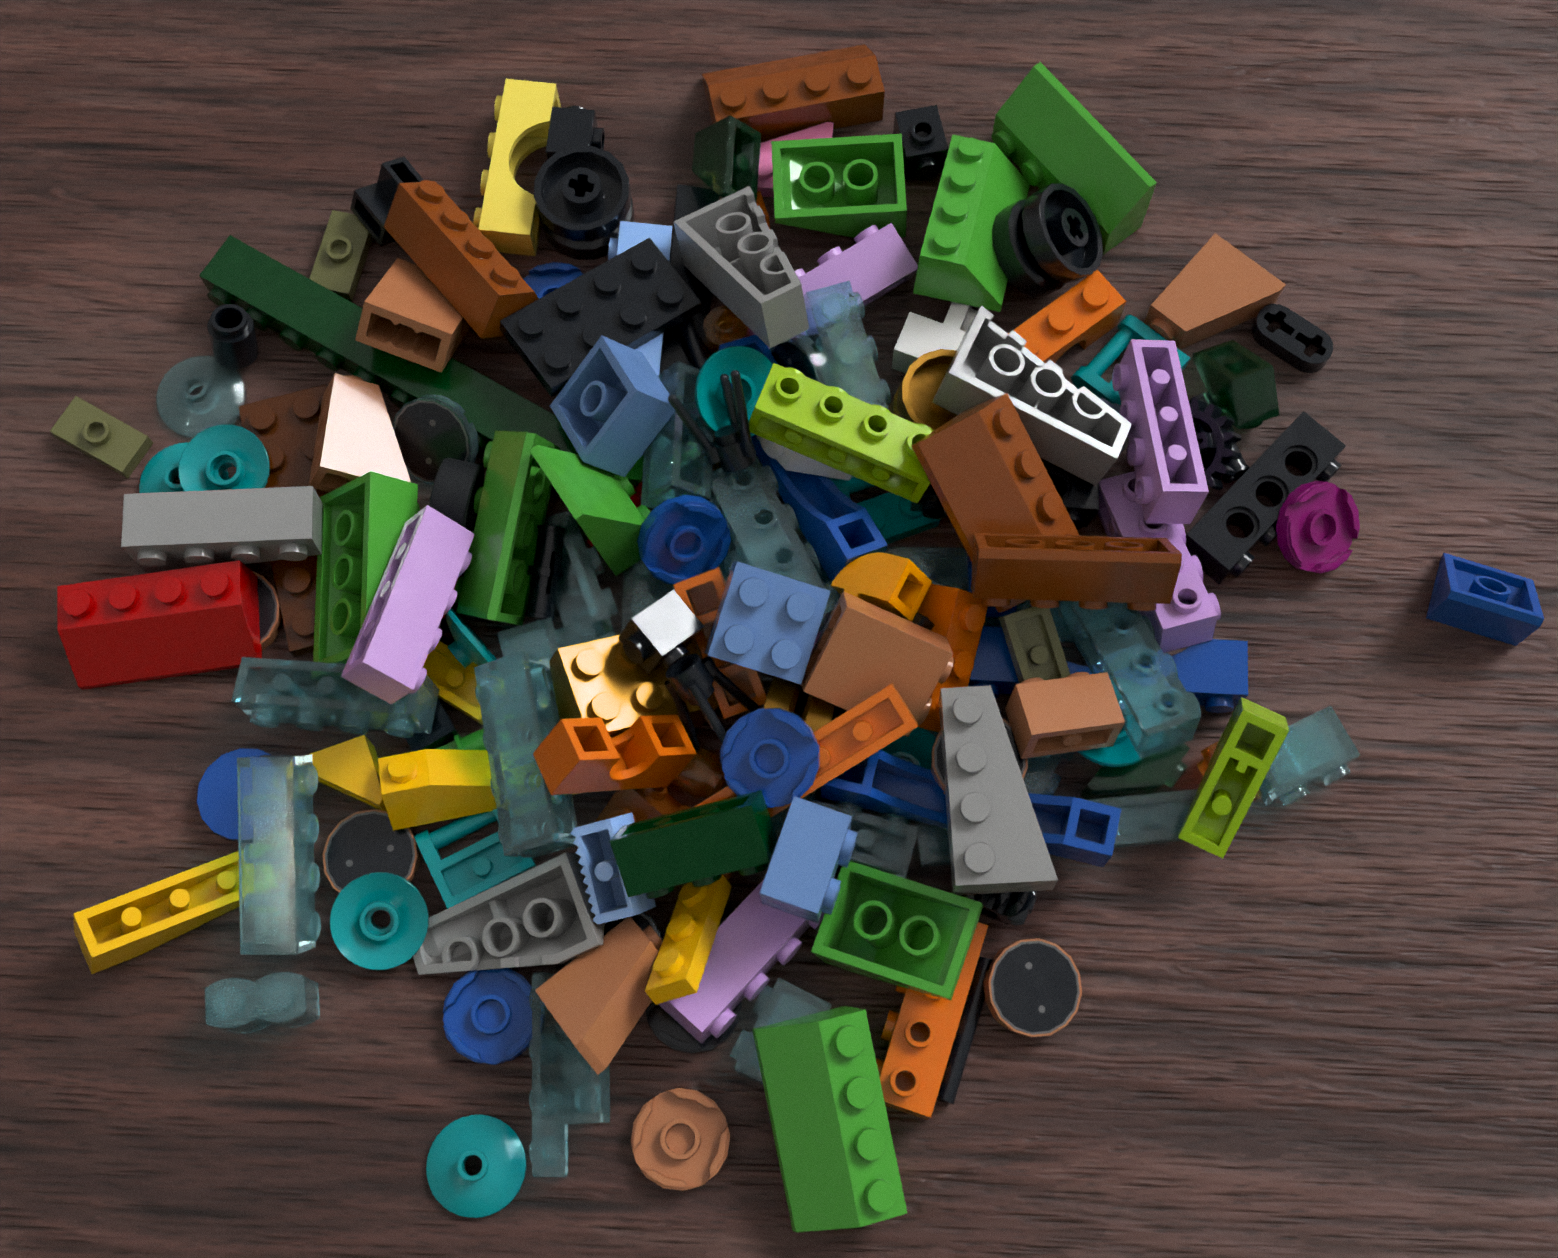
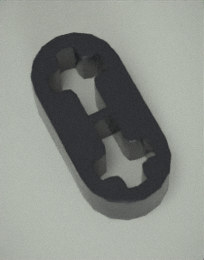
[1252,304,1333,373]

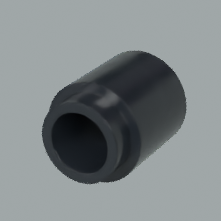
[207,304,259,369]

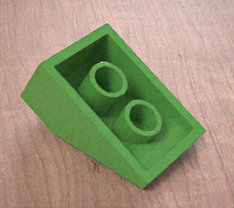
[771,134,907,238]
[529,445,650,576]
[811,861,984,1001]

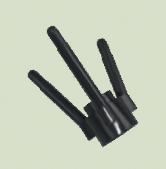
[668,370,757,472]
[664,653,760,752]

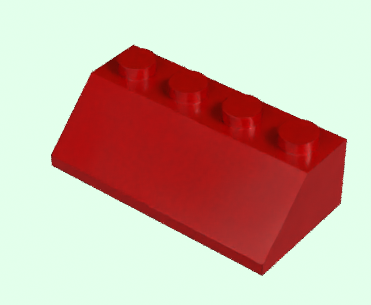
[57,560,262,690]

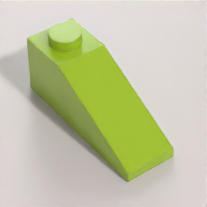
[1178,697,1289,859]

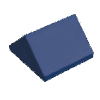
[1426,553,1544,646]

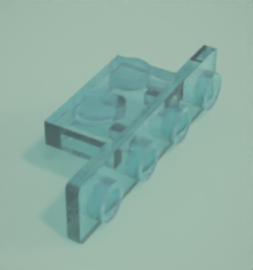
[544,510,618,646]
[529,972,610,1178]

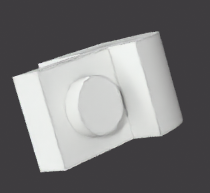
[892,302,978,373]

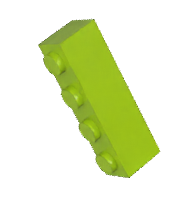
[749,363,934,503]

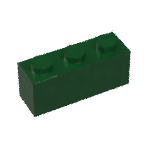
[609,790,778,899]

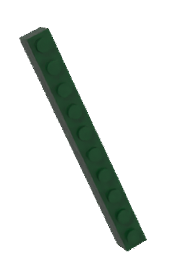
[199,235,578,497]

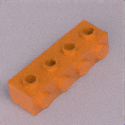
[876,922,988,1120]

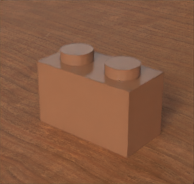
[1005,672,1125,759]

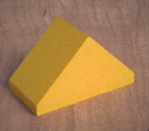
[295,735,386,811]

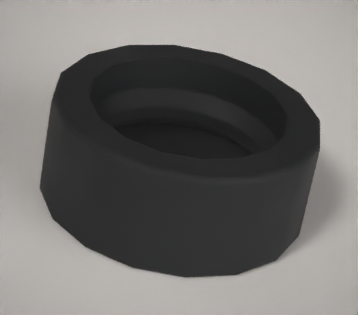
[429,458,484,531]

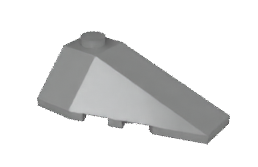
[413,852,605,975]

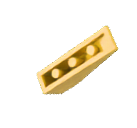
[378,749,580,831]
[73,842,282,974]

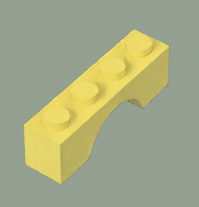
[473,79,561,256]

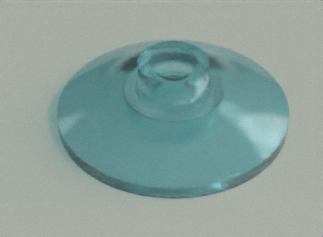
[156,356,246,438]

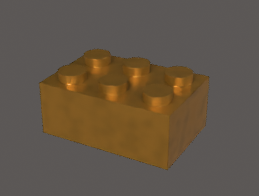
[543,635,719,737]

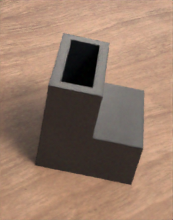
[350,156,424,246]

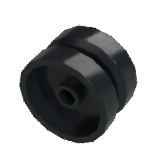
[534,146,634,260]
[992,183,1103,298]

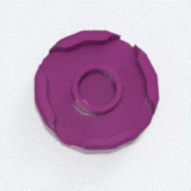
[1276,481,1360,574]

